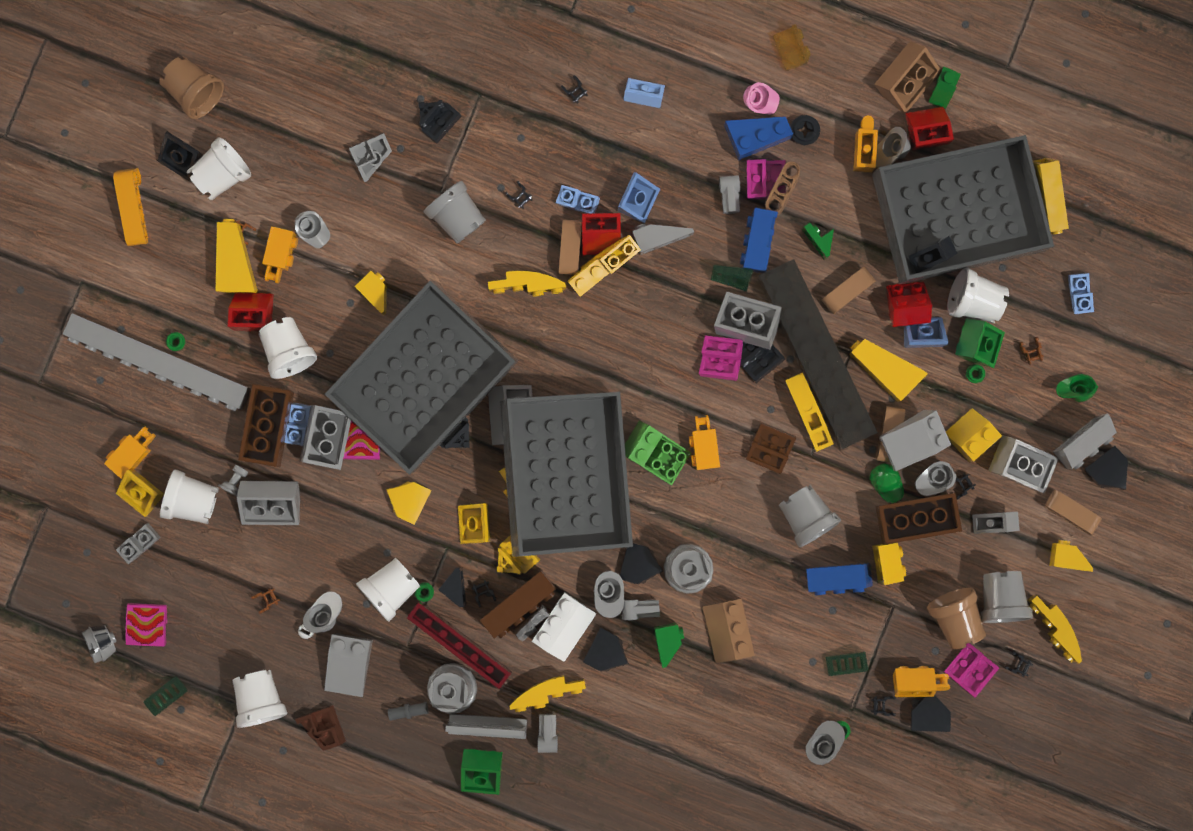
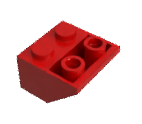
[905,107,954,151]
[582,213,621,255]
[886,282,932,327]
[227,293,274,331]

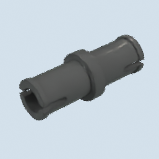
[388,702,429,721]

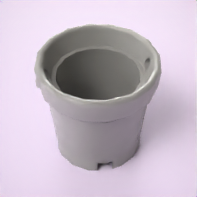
[423,180,486,244]
[779,485,841,548]
[663,544,714,594]
[980,571,1033,623]
[427,663,477,714]

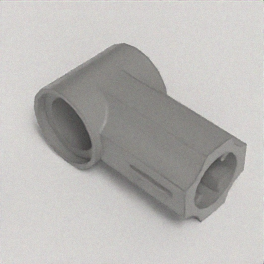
[719,175,740,214]
[622,600,660,620]
[538,714,558,753]

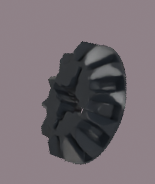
[790,115,820,146]

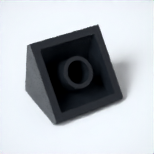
[157,131,203,181]
[438,567,466,607]

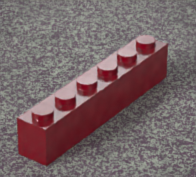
[407,601,512,689]

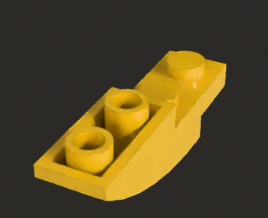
[567,235,641,297]
[488,271,566,297]
[785,372,834,452]
[1027,595,1082,664]
[510,675,586,712]

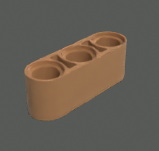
[765,162,800,216]
[559,219,582,275]
[822,266,876,315]
[876,406,905,463]
[1044,490,1102,536]

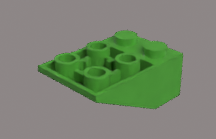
[625,421,691,486]

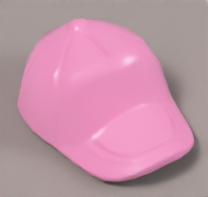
[743,83,780,115]

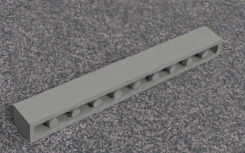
[63,313,251,411]

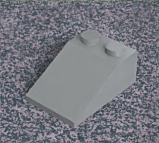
[880,410,951,471]
[988,435,1059,494]
[324,633,373,697]

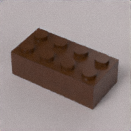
[238,384,294,468]
[875,493,962,544]
[480,571,556,639]

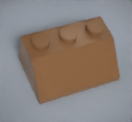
[874,41,941,114]
[702,598,755,663]

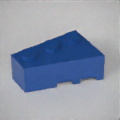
[724,117,793,161]
[740,208,778,274]
[806,563,873,595]

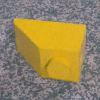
[355,271,387,316]
[1049,540,1093,572]

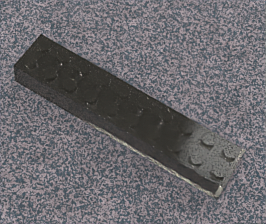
[757,259,878,450]

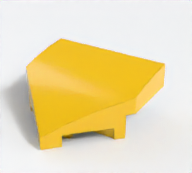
[386,481,431,525]
[497,535,540,574]

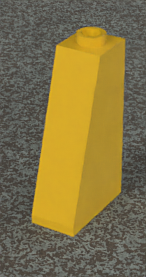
[1033,158,1069,234]
[215,219,258,293]
[849,339,927,402]

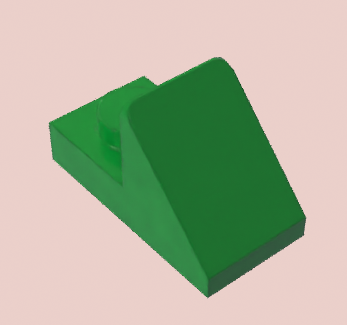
[928,67,961,109]
[802,223,834,260]

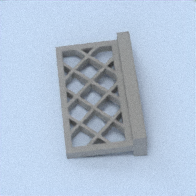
[445,714,527,739]

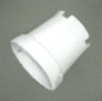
[187,137,251,200]
[947,268,1009,324]
[258,317,317,379]
[160,470,219,524]
[356,558,421,622]
[232,670,287,728]

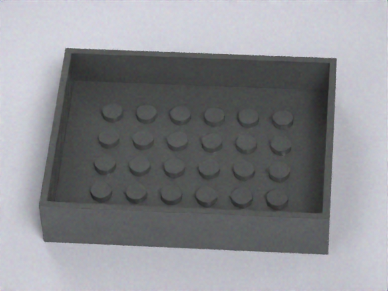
[872,135,1054,285]
[325,280,519,475]
[500,392,633,557]

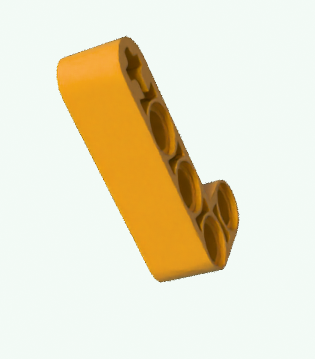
[113,168,148,246]

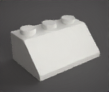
[532,592,597,661]

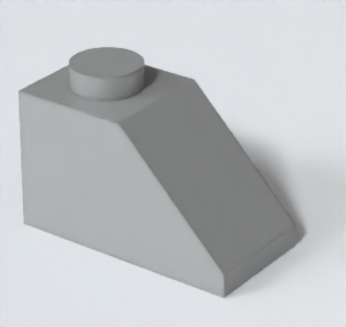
[972,512,1020,534]

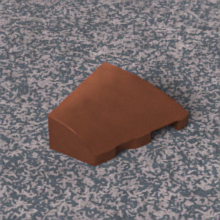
[295,705,346,751]

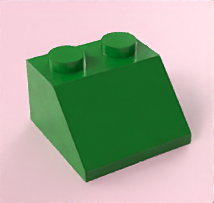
[955,318,1005,368]
[654,623,684,668]
[461,749,503,795]

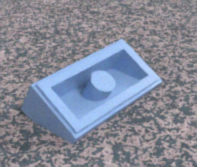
[624,78,665,108]

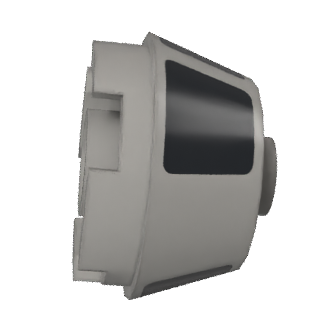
[82,625,117,663]

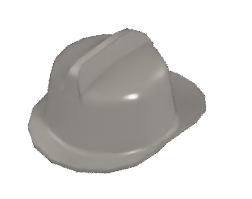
[876,127,912,168]
[594,571,624,618]
[303,592,343,633]
[806,721,845,765]

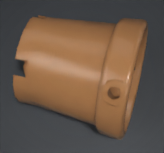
[160,57,224,119]
[927,588,986,649]

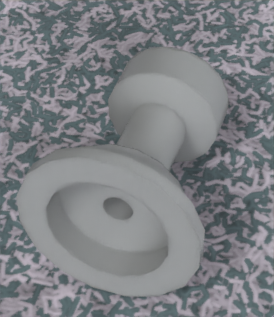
[218,465,248,497]

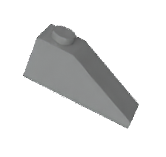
[632,224,694,255]

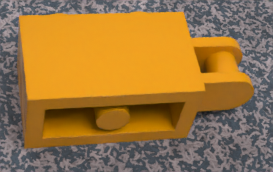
[853,115,878,172]
[262,226,298,284]
[689,415,720,470]
[104,426,156,479]
[893,666,950,697]

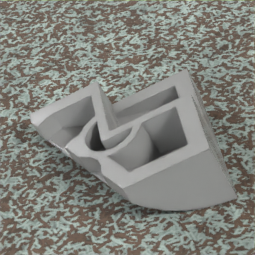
[349,133,392,182]
[513,605,549,641]

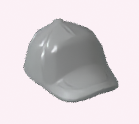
[294,211,330,248]
[915,461,956,496]

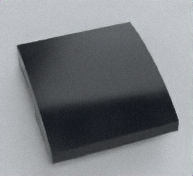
[740,342,785,383]

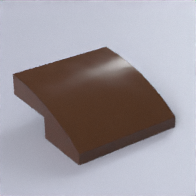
[746,422,796,474]

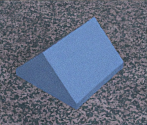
[618,172,660,223]
[904,317,948,348]

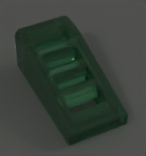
[711,265,753,292]
[825,651,868,676]
[143,676,188,716]

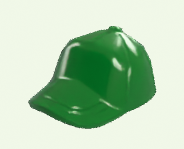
[1056,374,1098,402]
[870,463,904,503]

